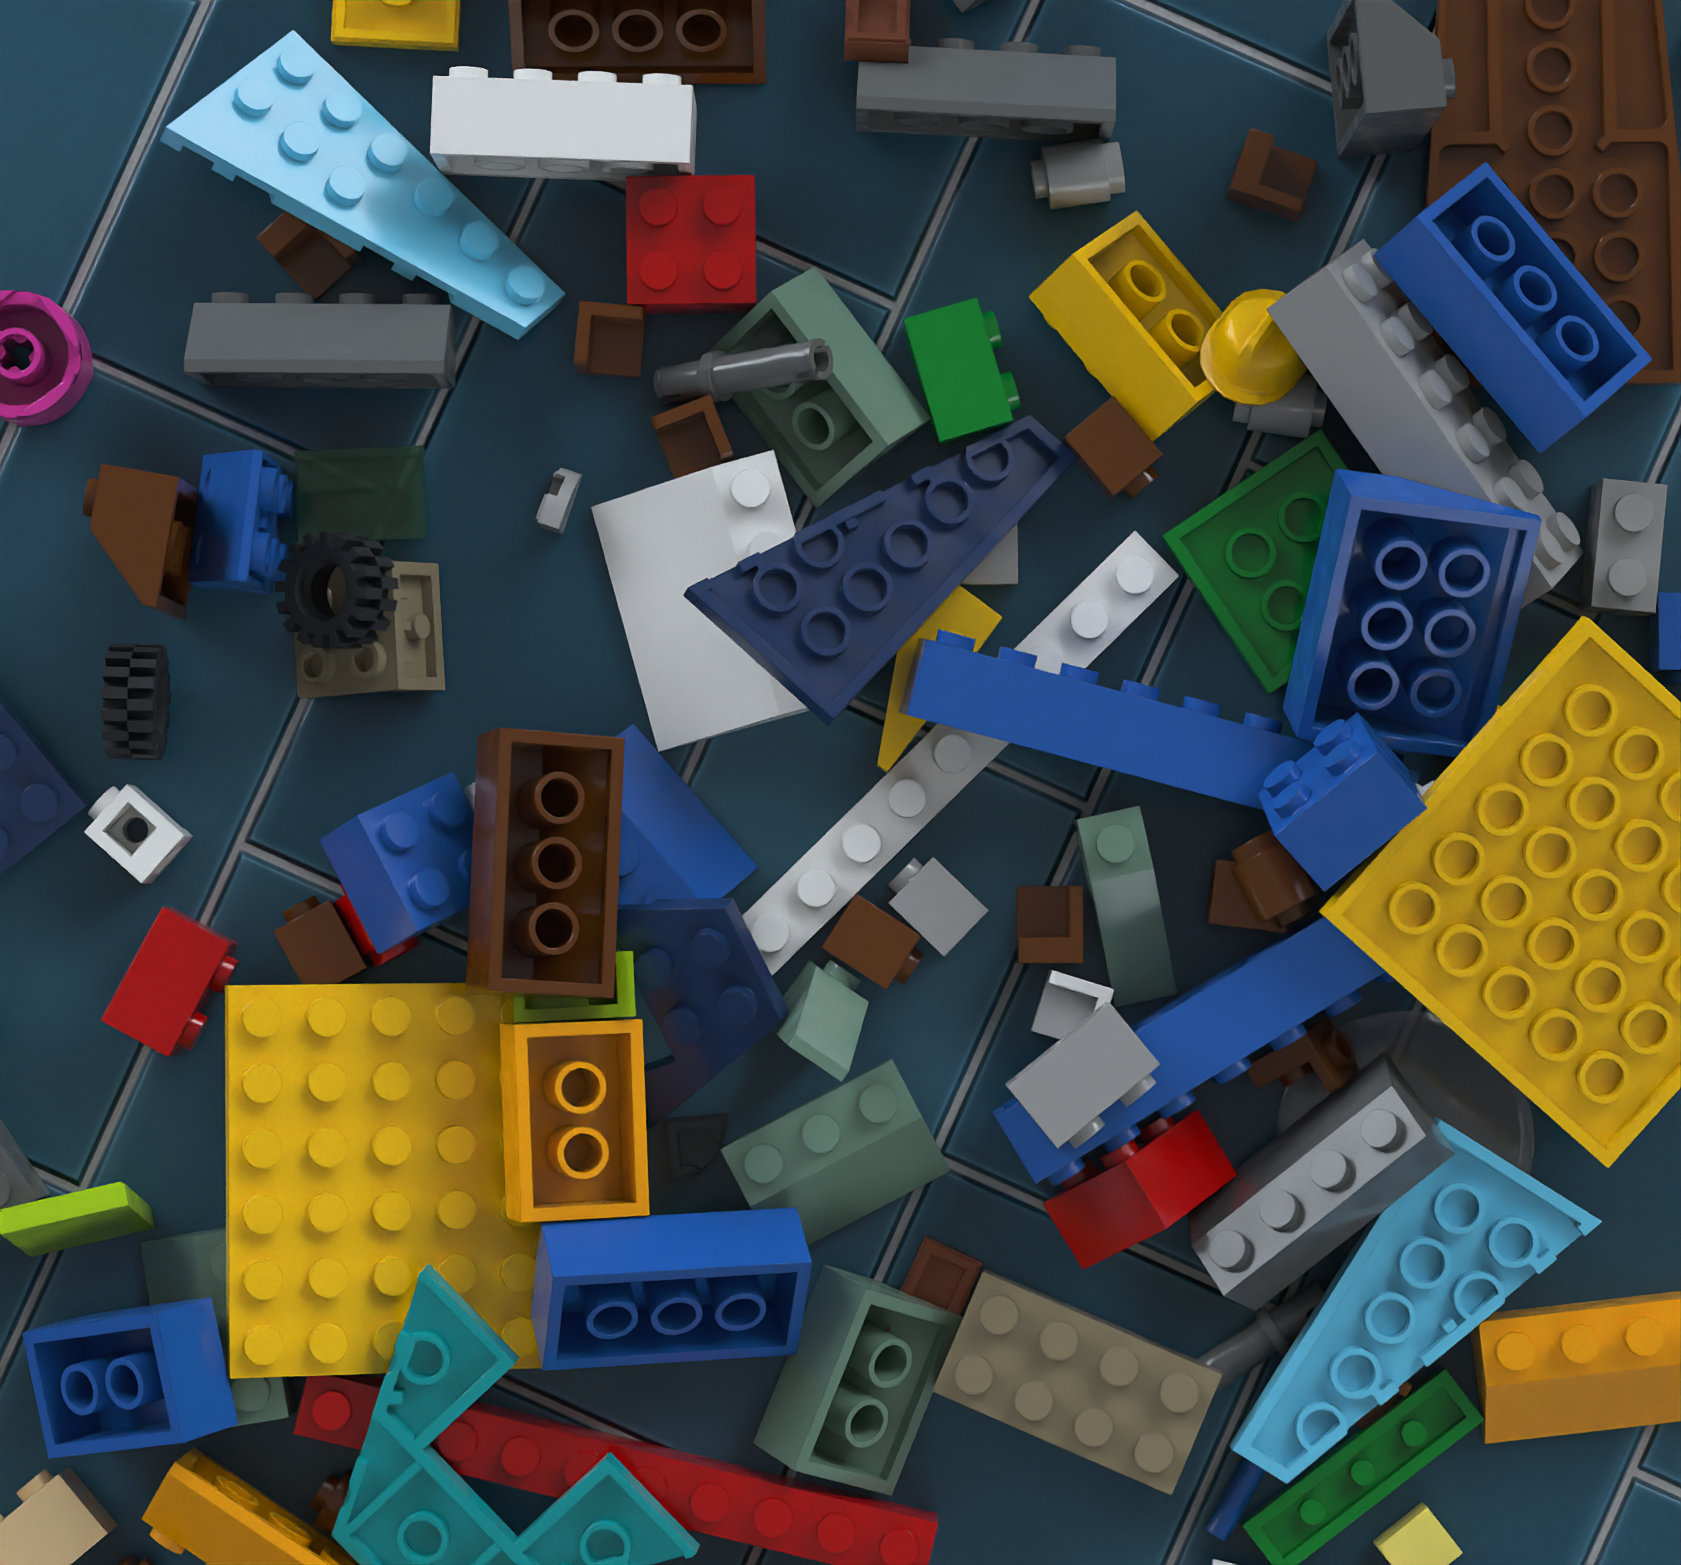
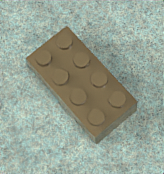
[932,1269,1222,1496]

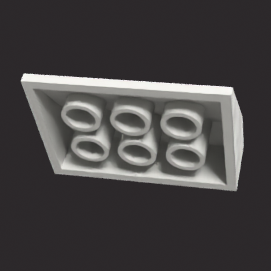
[591,450,810,752]

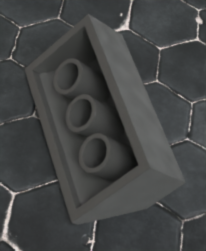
[1326,0,1456,158]
[856,38,1116,143]
[184,292,456,389]
[1187,1052,1456,1311]

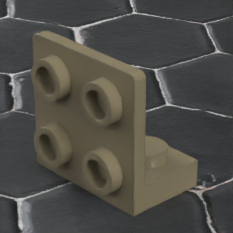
[294,561,445,699]

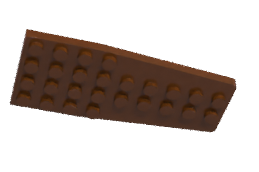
[1424,0,1681,389]

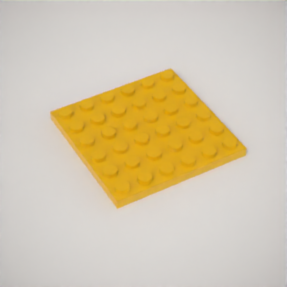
[1319,616,1681,1168]
[225,983,613,1379]

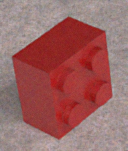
[626,175,757,314]

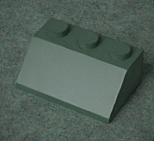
[708,266,931,509]
[720,1057,951,1246]
[140,1227,298,1427]
[753,1265,962,1496]

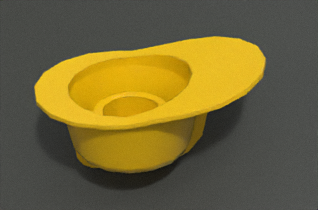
[1200,289,1308,406]

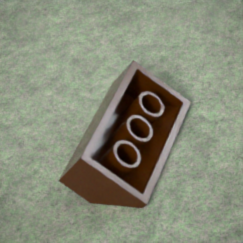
[508,0,766,84]
[466,728,625,999]

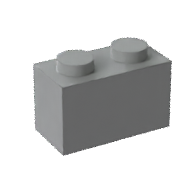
[1579,478,1668,618]
[1005,1002,1160,1149]

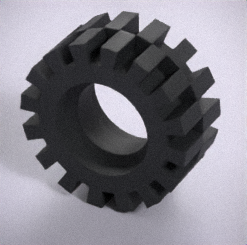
[275,531,399,649]
[101,643,171,760]

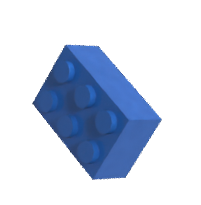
[22,1297,238,1459]

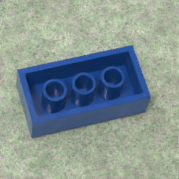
[1373,162,1652,454]
[530,1207,812,1371]

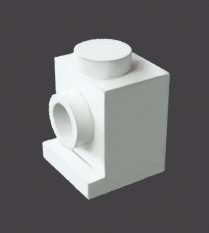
[84,784,194,884]

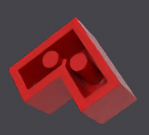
[1043,1109,1238,1270]

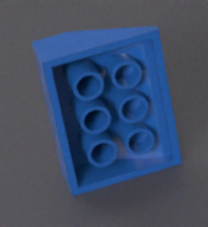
[1283,469,1542,757]

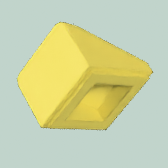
[1372,1502,1463,1565]

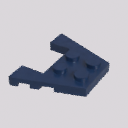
[616,898,789,1130]

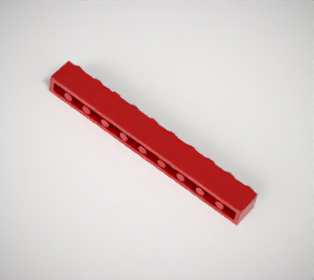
[293,1374,938,1565]

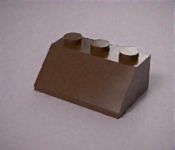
[83,464,199,620]

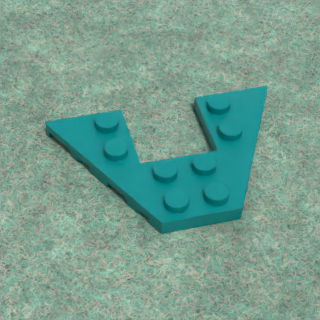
[331,1263,700,1565]

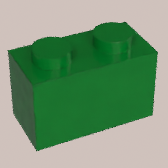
[903,297,1021,448]

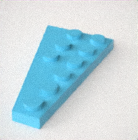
[159,30,566,340]
[1229,1117,1602,1484]

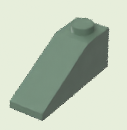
[1073,806,1177,1007]
[772,960,869,1082]

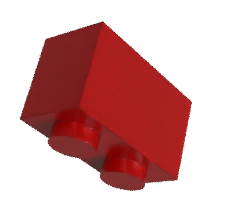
[101,907,240,1057]

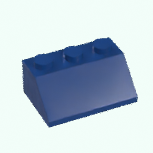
[616,724,759,905]

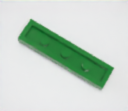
[1240,1366,1485,1565]

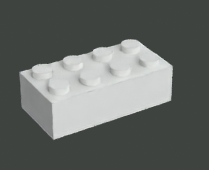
[430,66,697,181]

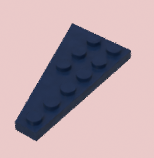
[683,415,1077,726]

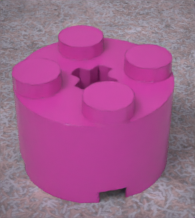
[0,290,94,426]

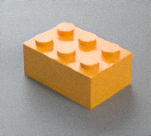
[499,1018,650,1223]

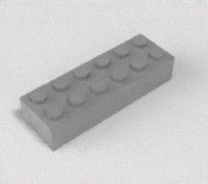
[1266,239,1584,608]

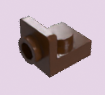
[1246,1016,1359,1093]

